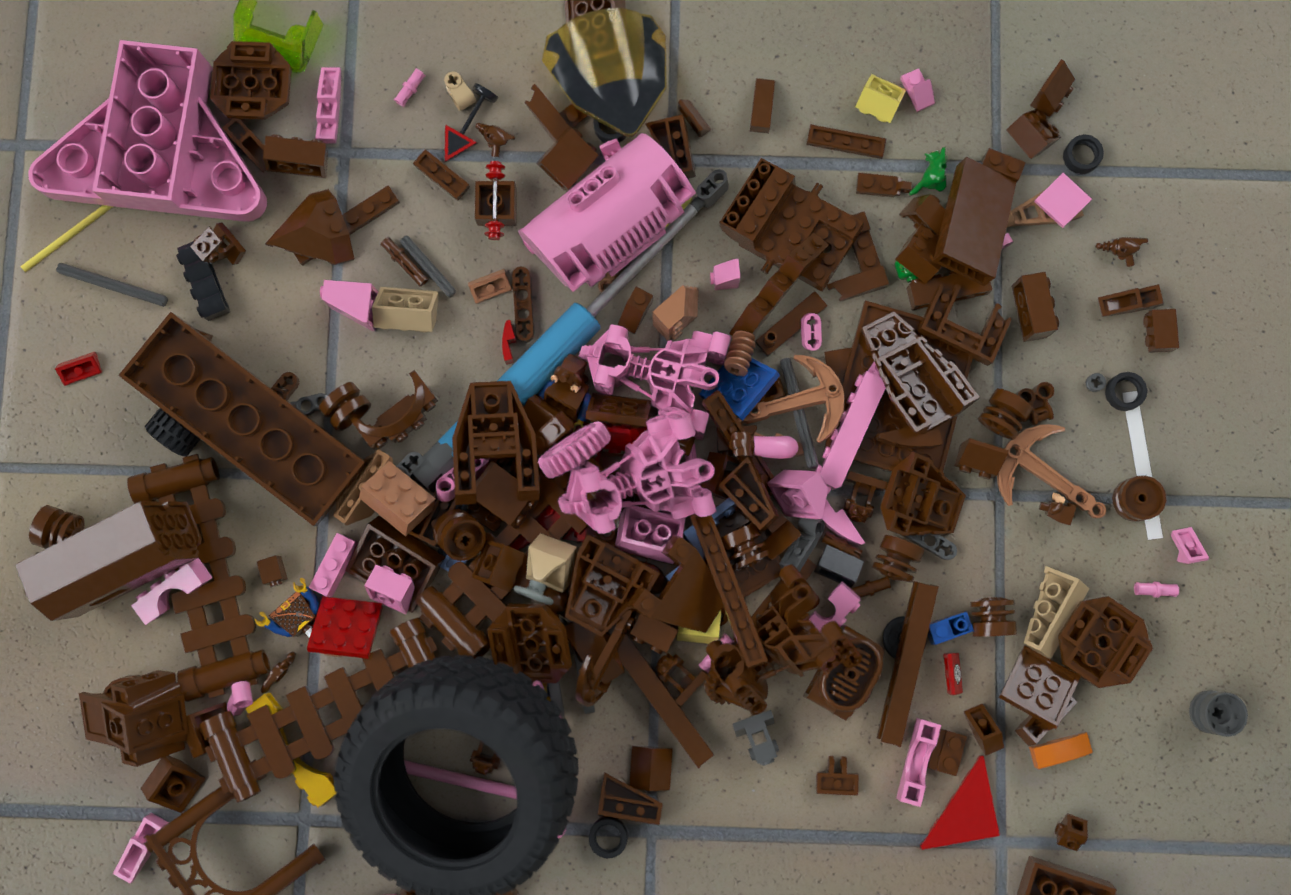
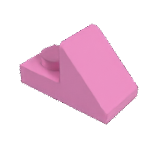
[900,68,935,112]
[1171,527,1209,564]

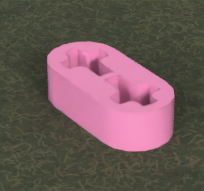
[801,313,822,351]

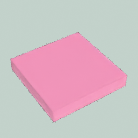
[1034,173,1092,228]

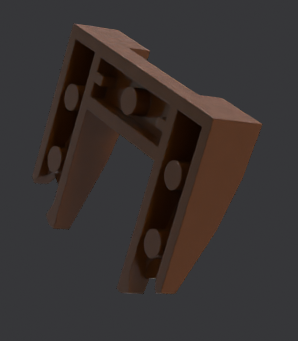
[525,55,608,142]
[827,211,889,302]
[917,284,1012,366]

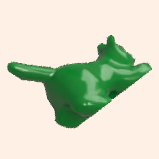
[909,147,947,196]

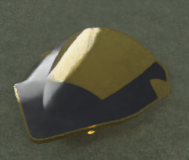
[542,8,667,137]

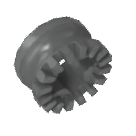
[1085,373,1106,392]

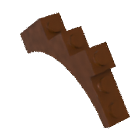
[729,232,829,336]

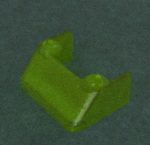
[233,0,324,73]

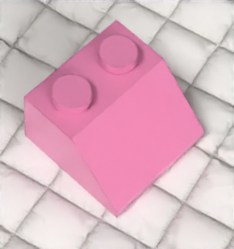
[364,565,415,615]

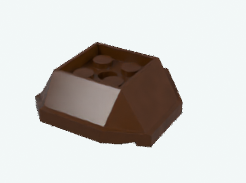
[210,41,292,120]
[1058,596,1153,688]
[487,604,572,683]

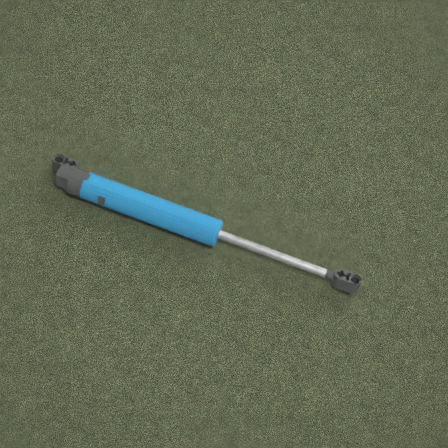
[396,169,729,492]

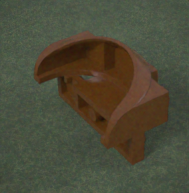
[350,370,438,449]

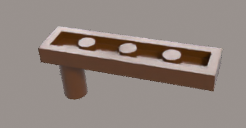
[755,291,828,356]

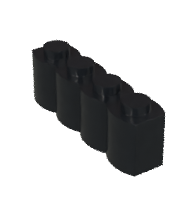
[176,242,230,321]

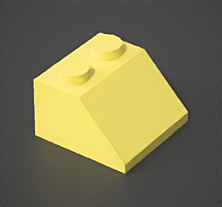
[855,74,906,123]

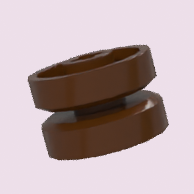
[319,382,371,431]
[1112,475,1166,522]
[433,509,486,561]

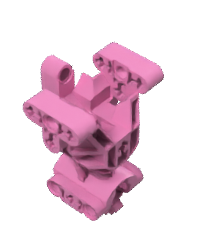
[579,325,731,440]
[558,407,716,534]

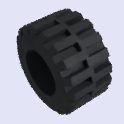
[145,408,201,457]

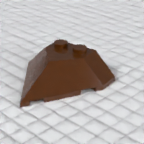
[265,189,354,265]

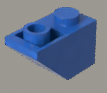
[927,611,974,645]

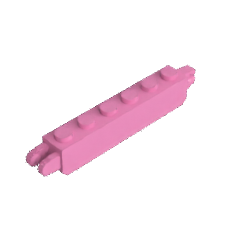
[815,361,885,497]

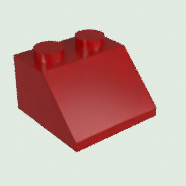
[603,423,648,453]

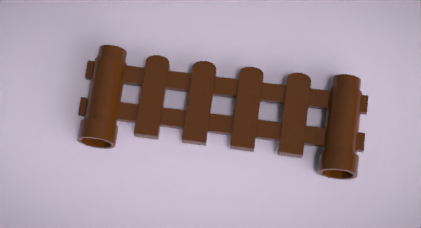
[415,453,634,659]
[127,454,270,702]
[199,618,438,803]

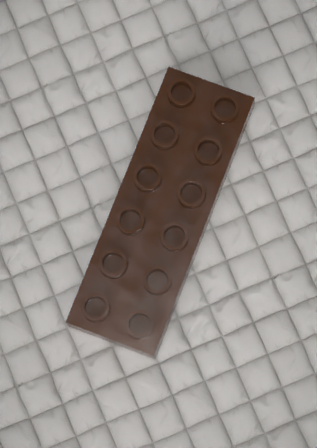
[118,312,367,526]

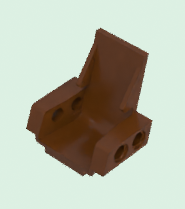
[79,670,189,767]

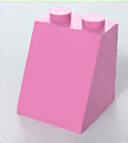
[320,280,378,331]

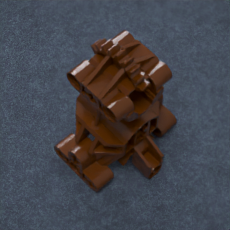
[704,564,862,715]

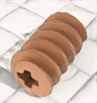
[724,331,756,376]

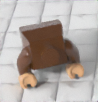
[551,354,587,393]
[1039,493,1077,526]

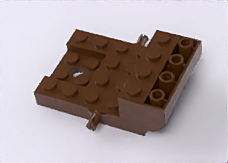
[719,158,864,292]

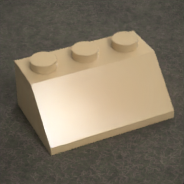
[372,287,439,332]

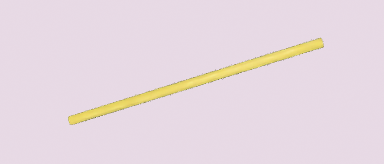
[21,205,114,272]

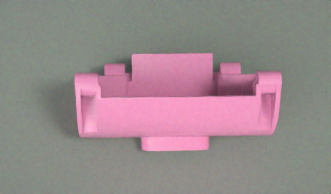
[518,133,696,292]

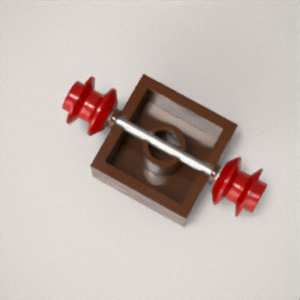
[475,161,517,240]

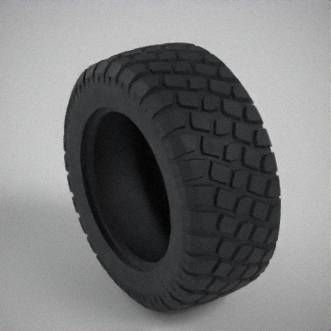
[334,655,579,895]

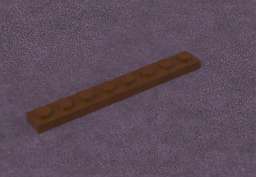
[690,514,768,669]

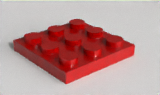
[307,596,383,659]

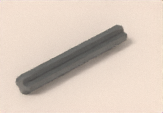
[400,235,456,298]

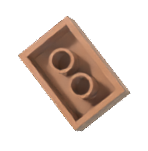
[359,461,436,536]

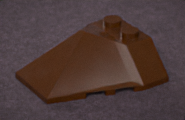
[880,452,966,536]
[565,534,660,636]

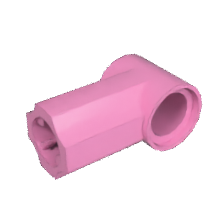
[227,681,253,716]

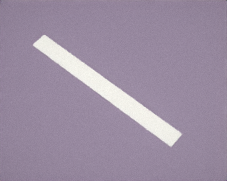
[1122,391,1163,540]

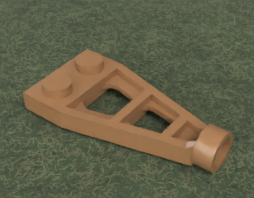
[1007,189,1084,228]

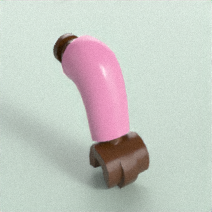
[729,432,798,459]

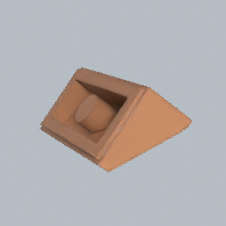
[468,269,512,304]

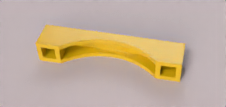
[245,692,336,808]

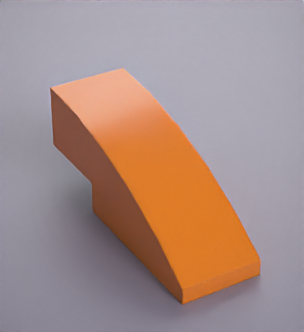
[1029,732,1093,769]

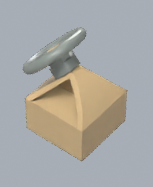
[514,533,577,605]

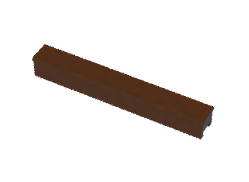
[877,581,939,747]
[607,628,714,769]

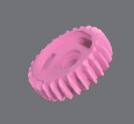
[538,421,611,478]

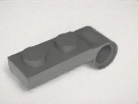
[779,518,825,572]

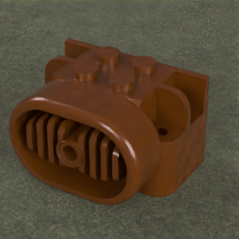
[803,625,885,721]

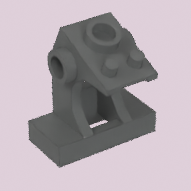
[732,710,779,766]

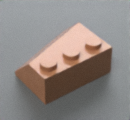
[652,285,699,341]

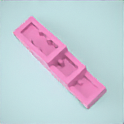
[315,67,341,144]

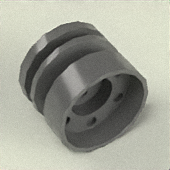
[1189,690,1248,737]

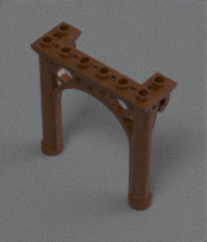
[144,759,326,895]

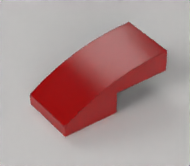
[502,320,517,365]

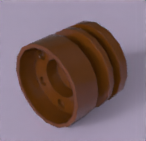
[978,388,1033,440]
[29,505,85,549]
[721,523,770,571]
[872,535,925,583]
[970,597,1017,637]

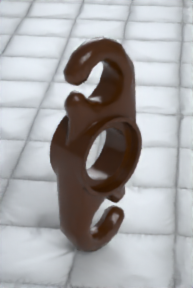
[261,651,296,694]

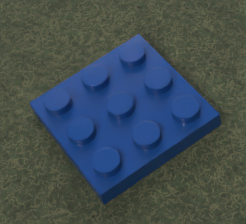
[699,358,780,421]

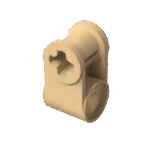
[444,72,477,112]

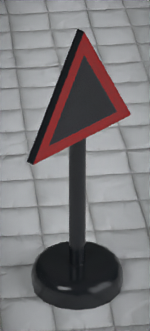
[445,83,498,162]

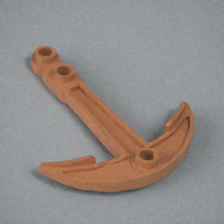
[737,355,845,443]
[997,424,1106,519]

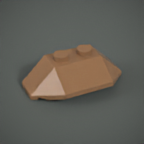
[333,449,393,525]

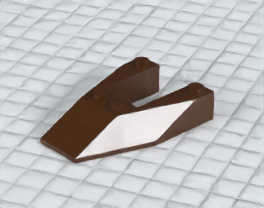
[452,381,540,505]

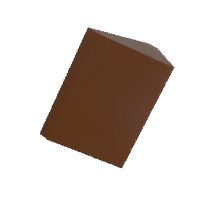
[629,745,673,791]

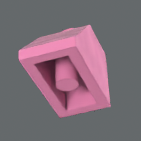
[710,259,740,290]

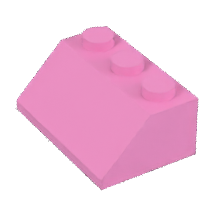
[767,470,828,520]

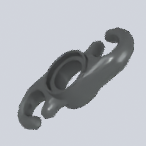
[291,393,328,416]

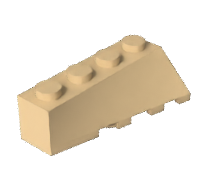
[1024,566,1089,659]

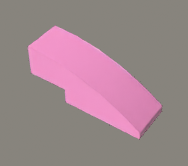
[821,499,865,546]
[113,813,169,884]

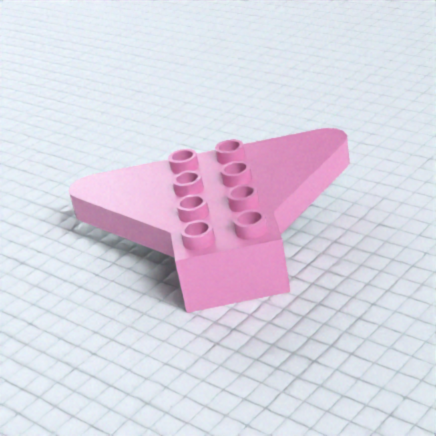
[28,40,267,222]

